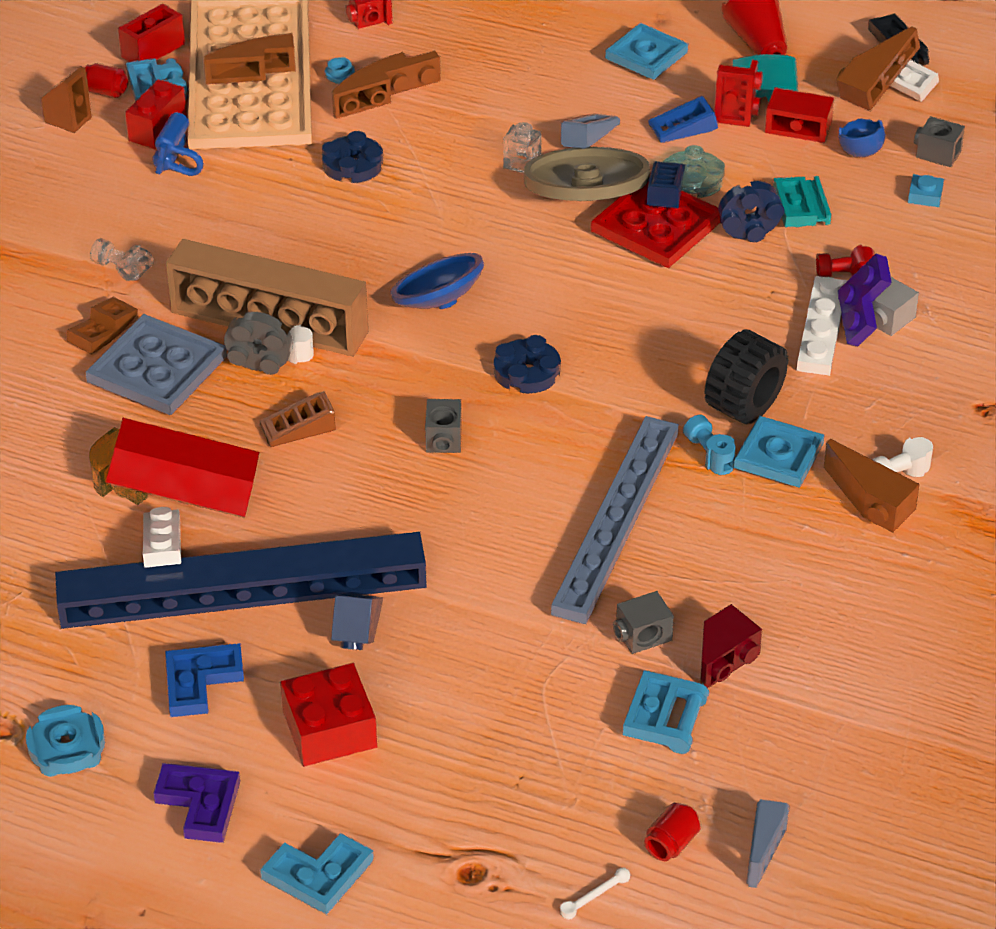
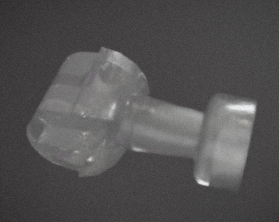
[90,238,154,281]

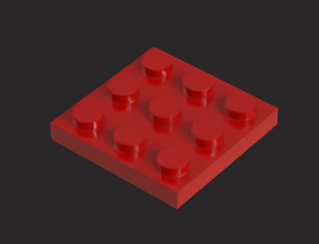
[591,182,721,269]

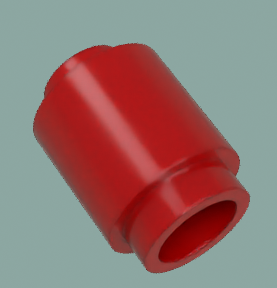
[84,63,128,98]
[644,803,701,861]

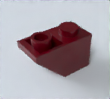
[700,604,762,688]

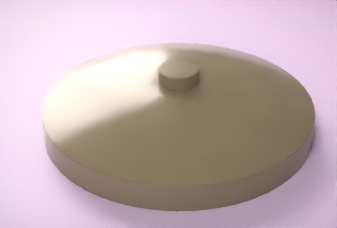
[524,147,650,201]

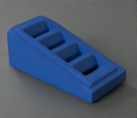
[648,96,718,143]

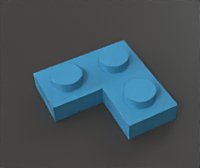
[260,833,374,915]

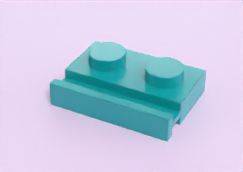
[773,176,831,227]

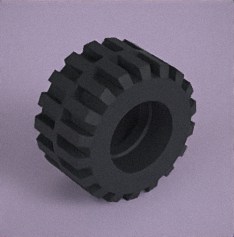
[704,329,788,425]

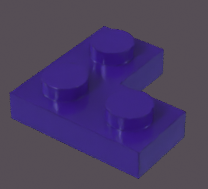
[838,253,892,347]
[154,763,240,843]

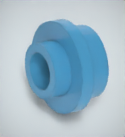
[325,57,355,84]

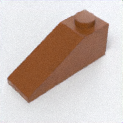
[836,26,920,111]
[824,438,920,533]

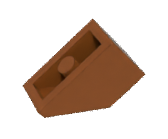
[41,66,92,133]

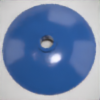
[390,253,484,309]

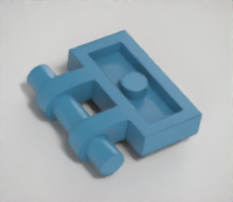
[126,58,188,101]

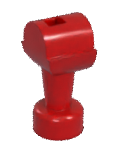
[816,244,875,277]

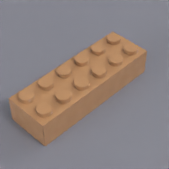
[166,239,369,357]

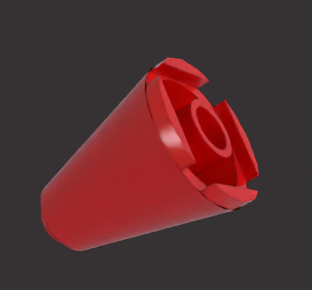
[721,0,787,55]

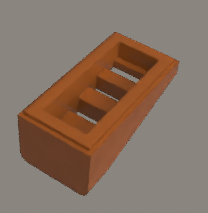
[259,391,336,447]

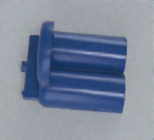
[152,112,204,176]

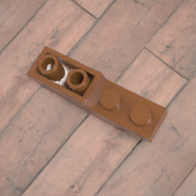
[332,50,440,119]

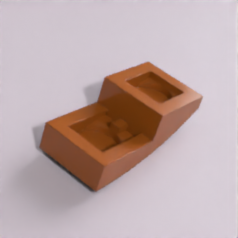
[67,297,138,354]

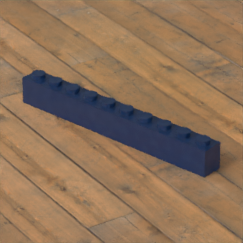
[55,532,427,629]

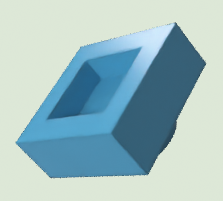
[908,174,944,207]

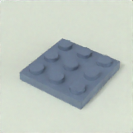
[86,314,227,416]

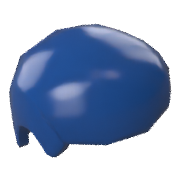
[839,119,885,158]

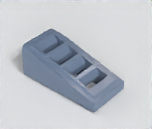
[561,114,620,149]
[747,799,790,888]

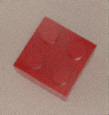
[280,663,377,767]

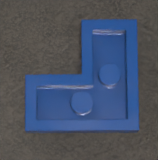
[165,643,244,717]

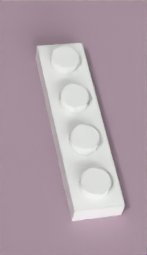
[797,276,847,376]

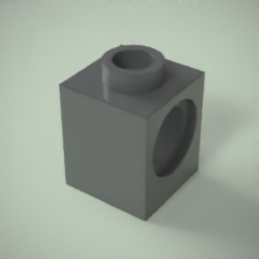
[914,116,965,168]
[425,399,462,453]
[613,591,674,654]

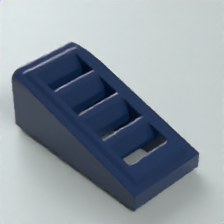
[647,161,686,208]

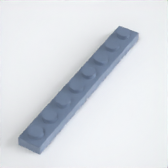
[551,416,679,625]

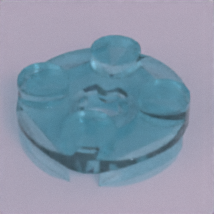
[663,145,725,198]

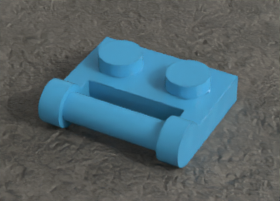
[623,670,709,754]

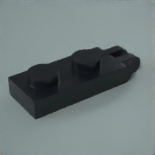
[868,13,929,66]

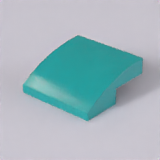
[733,54,798,102]

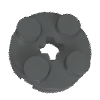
[224,312,293,375]

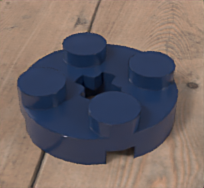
[322,131,383,183]
[718,181,785,242]
[494,335,561,394]

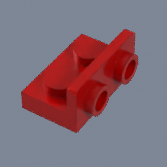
[714,60,763,127]

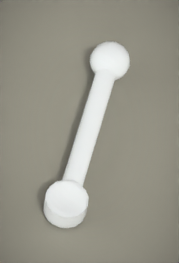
[561,867,631,919]

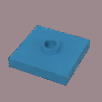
[605,23,688,80]
[734,416,825,488]

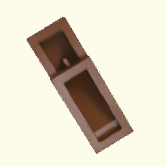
[204,33,296,84]

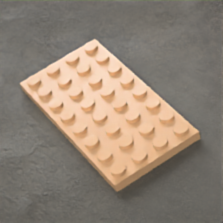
[188,0,312,150]

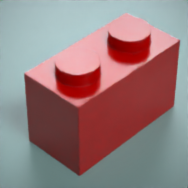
[118,3,185,62]
[125,79,187,149]
[765,87,834,143]

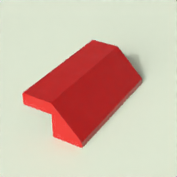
[106,417,260,518]

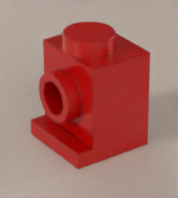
[346,0,393,29]

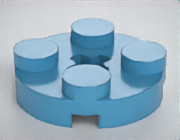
[26,705,105,777]

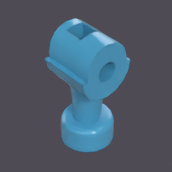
[683,415,735,475]

